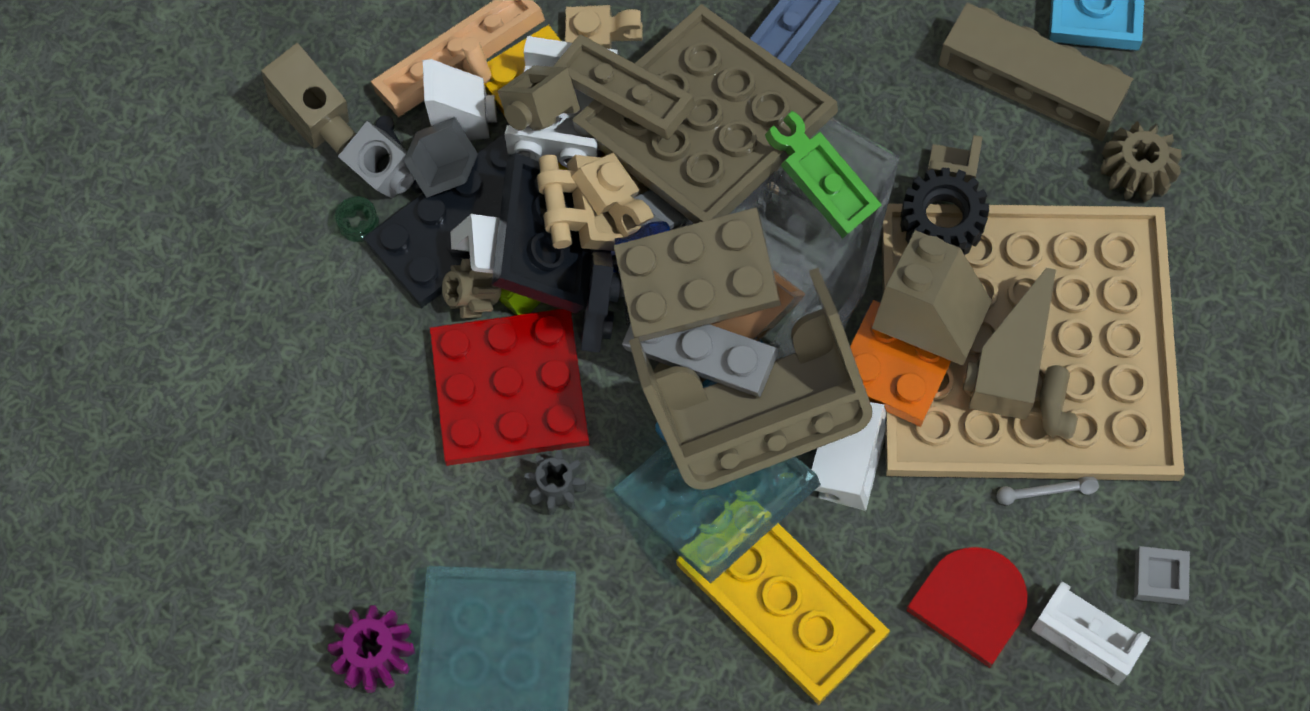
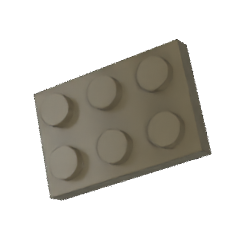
[614,207,781,342]

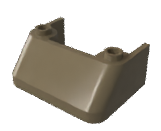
[629,267,872,490]

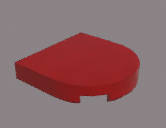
[906,547,1028,668]

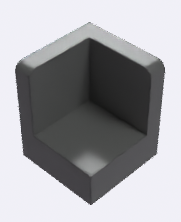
[404,117,478,197]

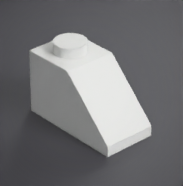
[422,59,497,140]

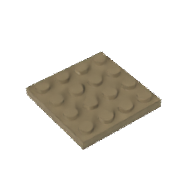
[572,4,838,224]

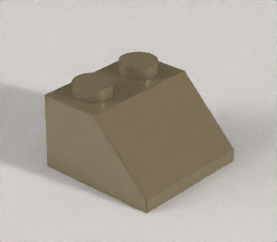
[872,230,992,366]

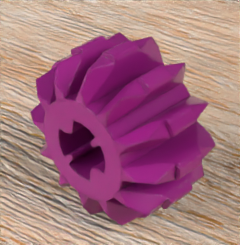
[327,605,415,693]

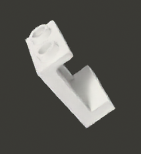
[504,36,618,167]

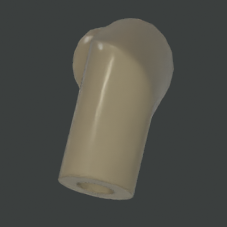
[1039,365,1078,439]

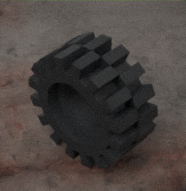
[900,167,989,255]

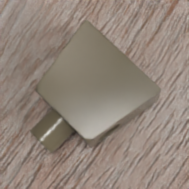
[261,43,356,155]

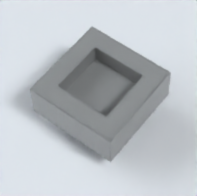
[1134,546,1190,605]

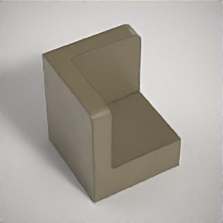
[927,135,983,183]

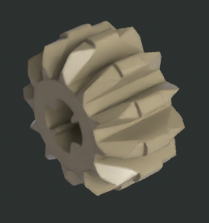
[1101,121,1182,203]

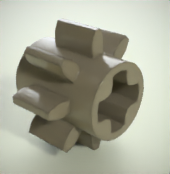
[442,259,501,318]

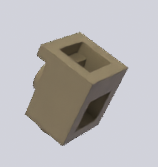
[498,65,581,130]

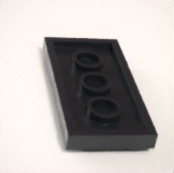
[363,133,512,309]

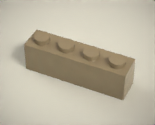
[938,2,1134,141]

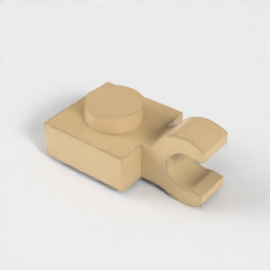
[565,5,643,49]
[572,152,654,238]

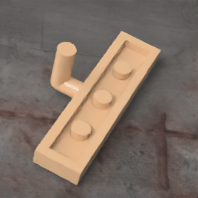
[371,0,545,117]

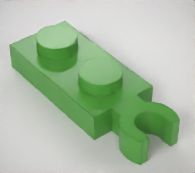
[765,111,882,239]

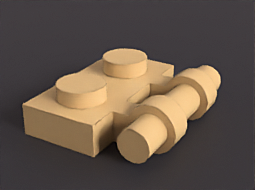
[537,155,632,251]

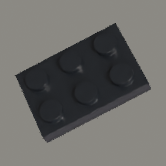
[492,152,591,314]

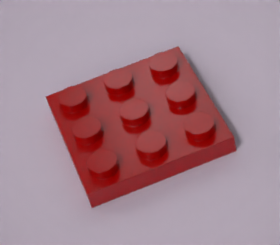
[430,309,590,466]

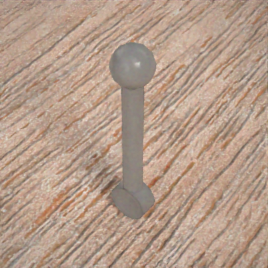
[996,477,1099,505]

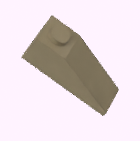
[963,268,1056,420]

